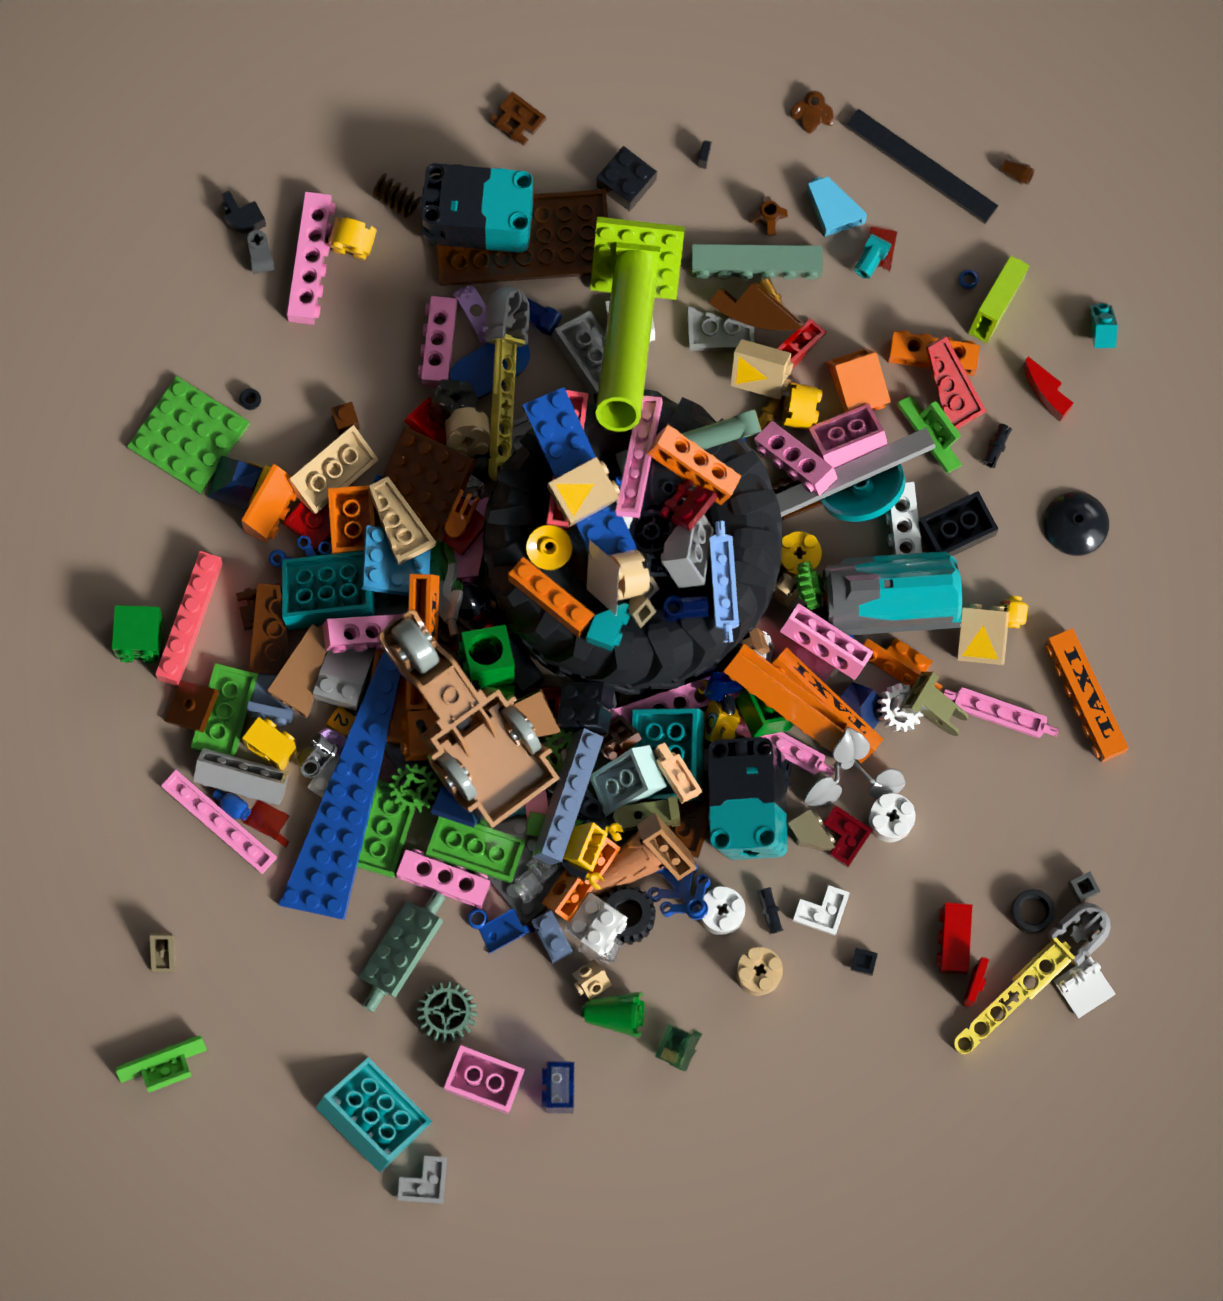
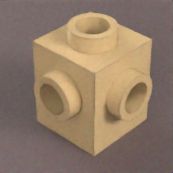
[572,959,612,1000]

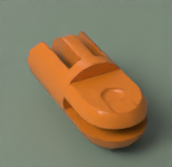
[444,489,480,538]

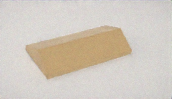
[288,425,379,514]

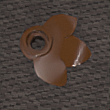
[791,91,834,134]

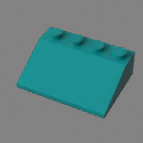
[282,551,375,630]
[632,708,705,801]
[316,1057,433,1173]

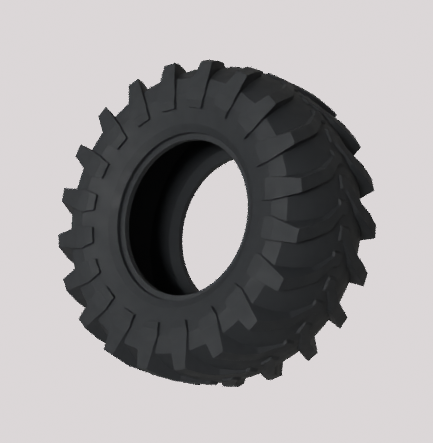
[483,389,782,696]

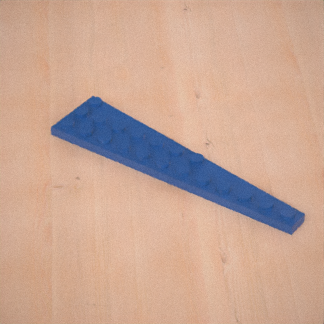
[279,652,402,920]

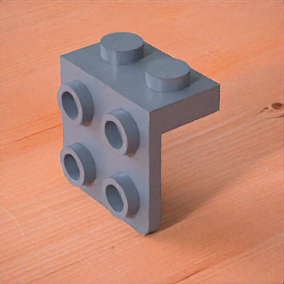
[247,673,295,726]

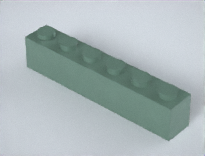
[692,244,823,280]

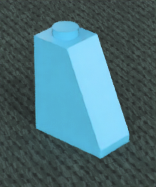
[807,177,867,237]

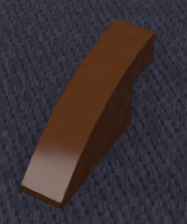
[708,282,805,330]

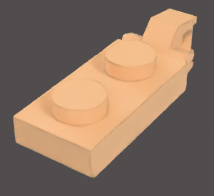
[654,743,702,803]

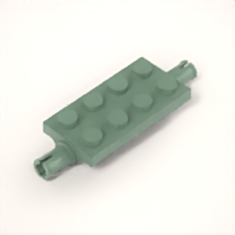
[359,891,446,1013]

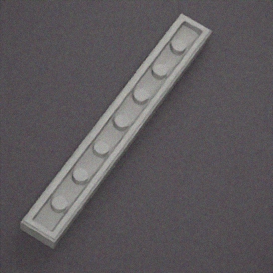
[776,428,936,517]

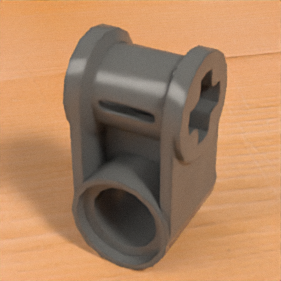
[247,230,275,275]
[297,733,338,778]

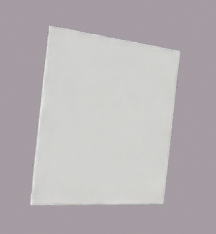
[587,540,620,616]

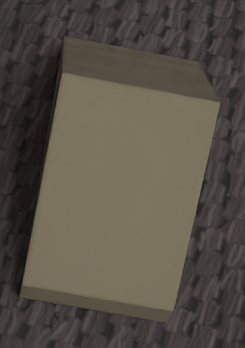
[150,933,176,972]

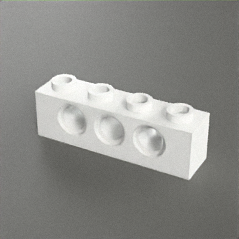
[885,482,922,555]

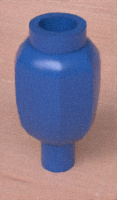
[212,789,251,821]

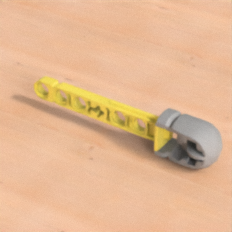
[485,287,530,482]
[954,903,1111,1054]

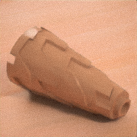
[591,830,665,897]

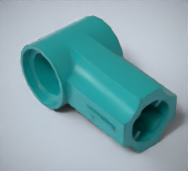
[854,234,892,279]

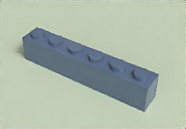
[532,728,604,865]

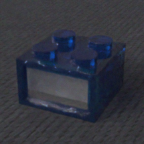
[542,1062,574,1113]

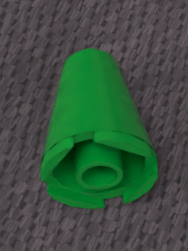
[581,992,645,1037]

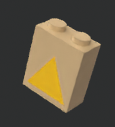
[731,339,793,400]
[547,457,620,527]
[957,604,1009,665]

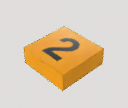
[326,706,356,736]

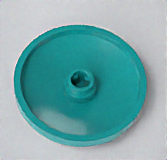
[820,464,906,522]

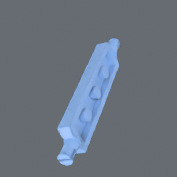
[709,521,739,643]

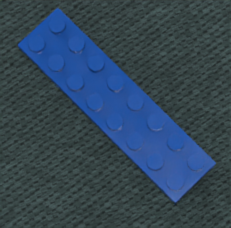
[522,387,638,556]

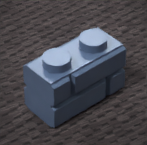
[532,911,573,964]

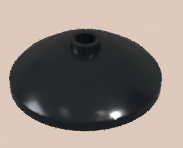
[641,457,695,522]
[1043,491,1109,556]

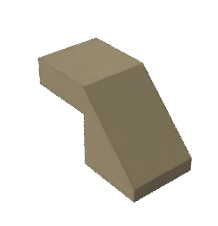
[629,577,659,628]

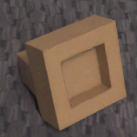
[742,627,770,655]

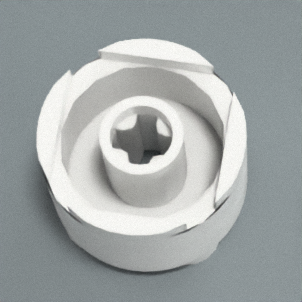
[868,794,915,842]
[699,886,745,935]

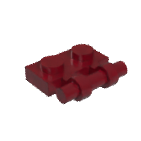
[659,479,718,531]

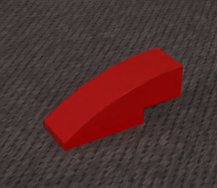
[1023,356,1074,422]

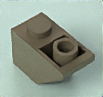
[787,809,835,853]

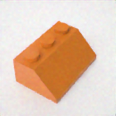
[241,464,297,544]
[328,485,376,554]

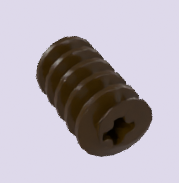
[373,173,421,218]

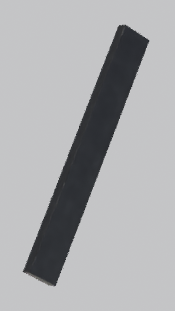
[846,108,999,224]

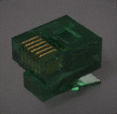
[655,1024,702,1072]

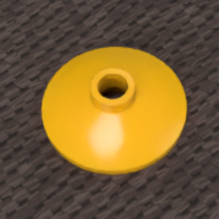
[526,525,572,570]

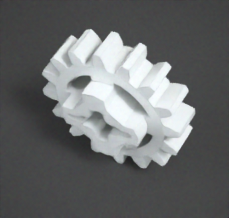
[877,684,924,733]

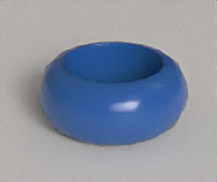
[959,269,979,289]
[467,908,488,929]

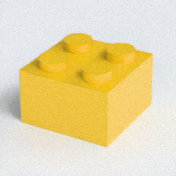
[242,717,297,770]

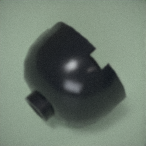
[629,509,675,553]

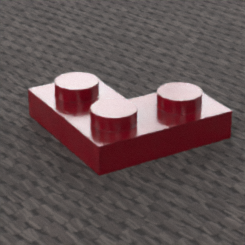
[823,805,873,868]

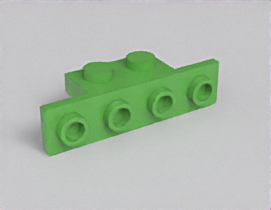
[897,396,962,473]
[115,1035,207,1093]

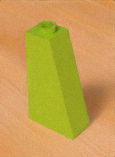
[968,256,1030,344]

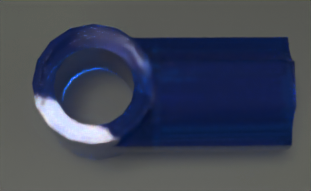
[527,298,563,335]
[662,596,709,621]
[704,672,745,701]

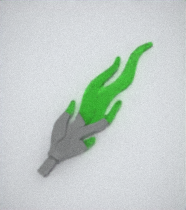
[430,539,463,639]

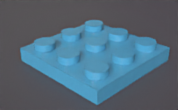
[361,525,431,597]

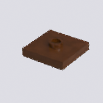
[165,680,219,733]

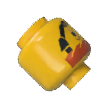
[1000,596,1028,629]

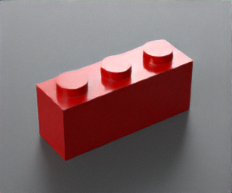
[936,902,973,975]

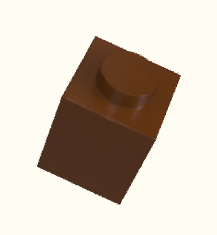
[331,402,360,435]

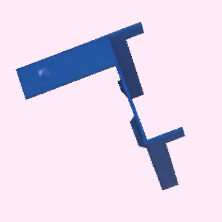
[479,909,535,954]

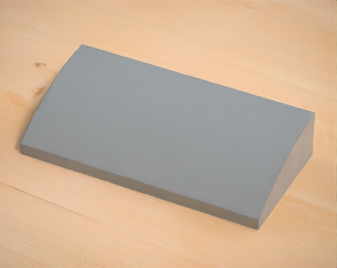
[551,311,606,399]

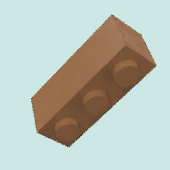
[637,813,697,881]

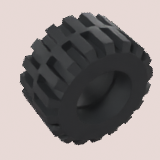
[603,885,656,945]

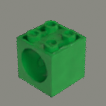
[112,605,164,663]
[458,625,515,689]

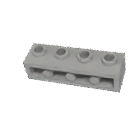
[193,748,289,806]

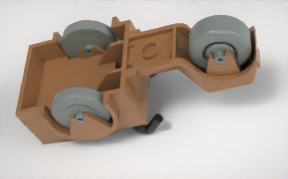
[378,609,560,828]

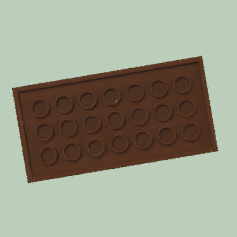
[437,189,608,286]

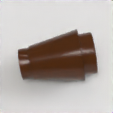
[1001,160,1035,185]

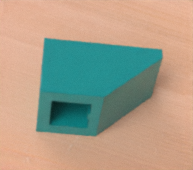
[1090,303,1118,348]
[586,603,630,651]

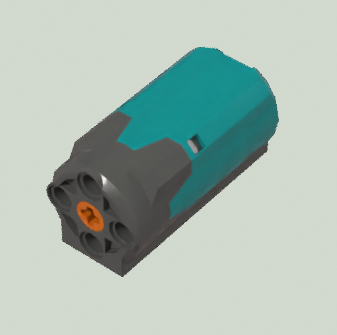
[822,552,962,635]

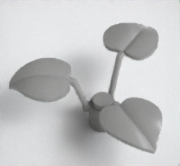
[803,727,906,807]

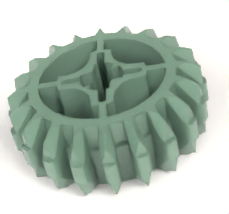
[416,981,478,1043]

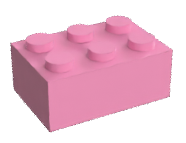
[808,403,888,468]
[444,1045,525,1115]

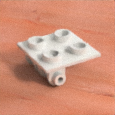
[1053,956,1116,1019]

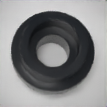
[239,389,261,410]

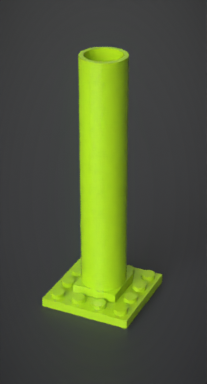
[590,217,685,432]

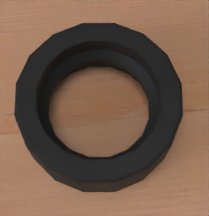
[1010,889,1055,934]

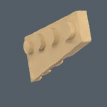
[369,476,436,566]

